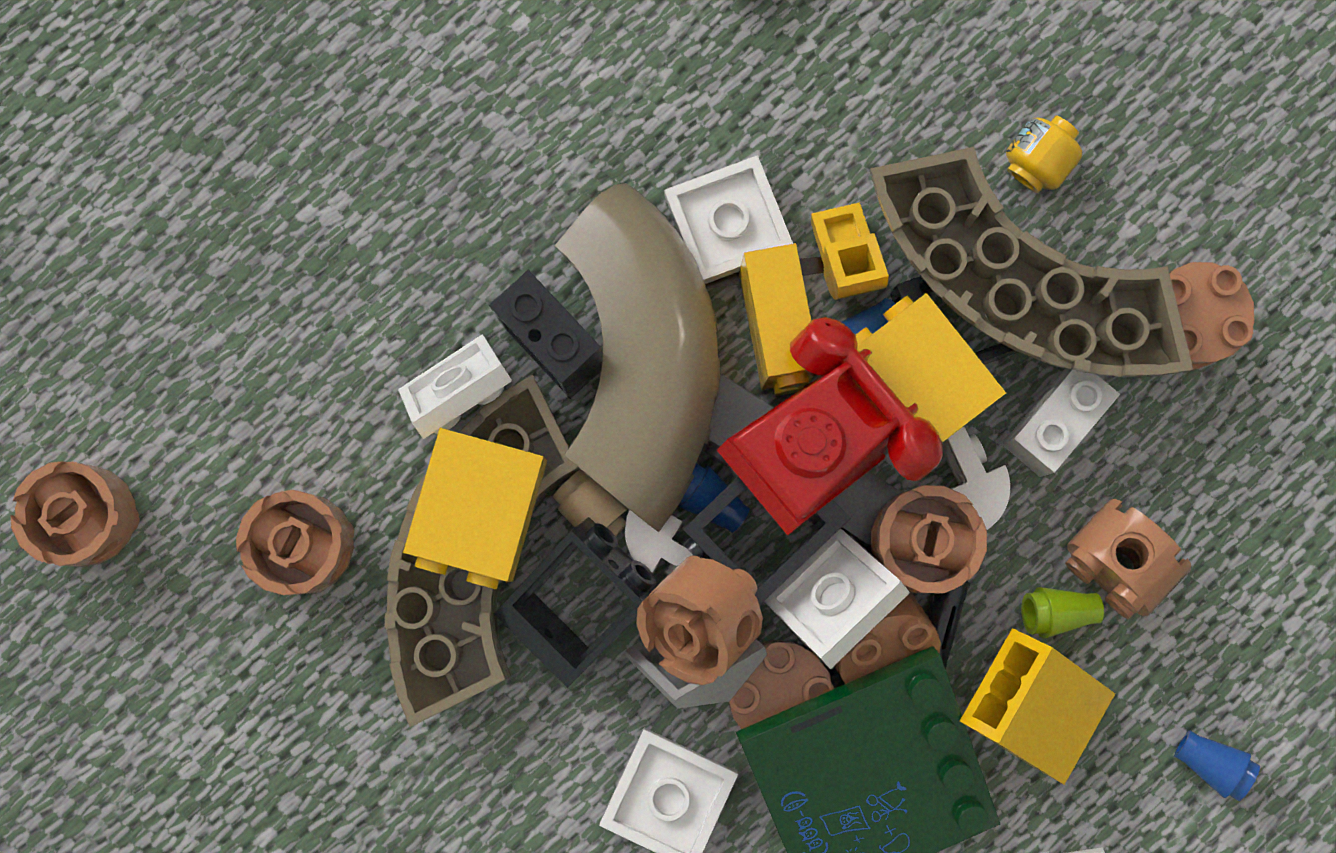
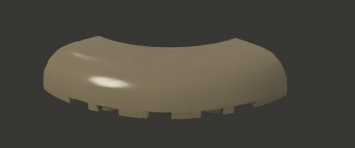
[869,147,1193,377]
[554,183,720,532]
[385,375,580,727]

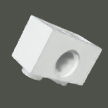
[1001,368,1120,477]

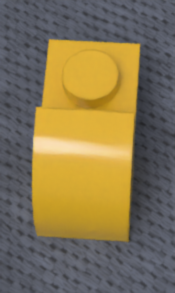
[811,202,889,300]

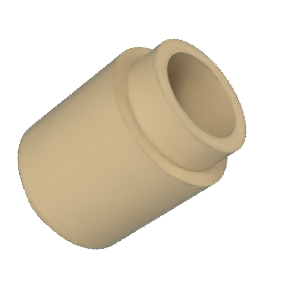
[553,469,628,537]

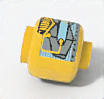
[1006,115,1082,193]

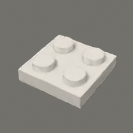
[664,155,793,284]
[398,334,512,439]
[764,528,910,669]
[599,727,738,853]

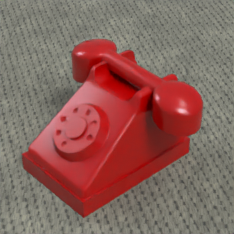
[717,317,943,535]

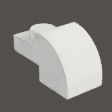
[942,426,1010,530]
[625,510,692,574]

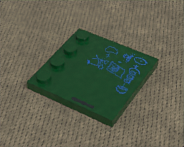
[736,646,1001,853]

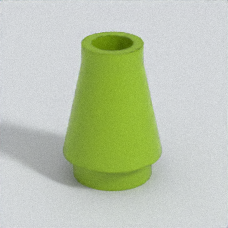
[1021,587,1104,639]

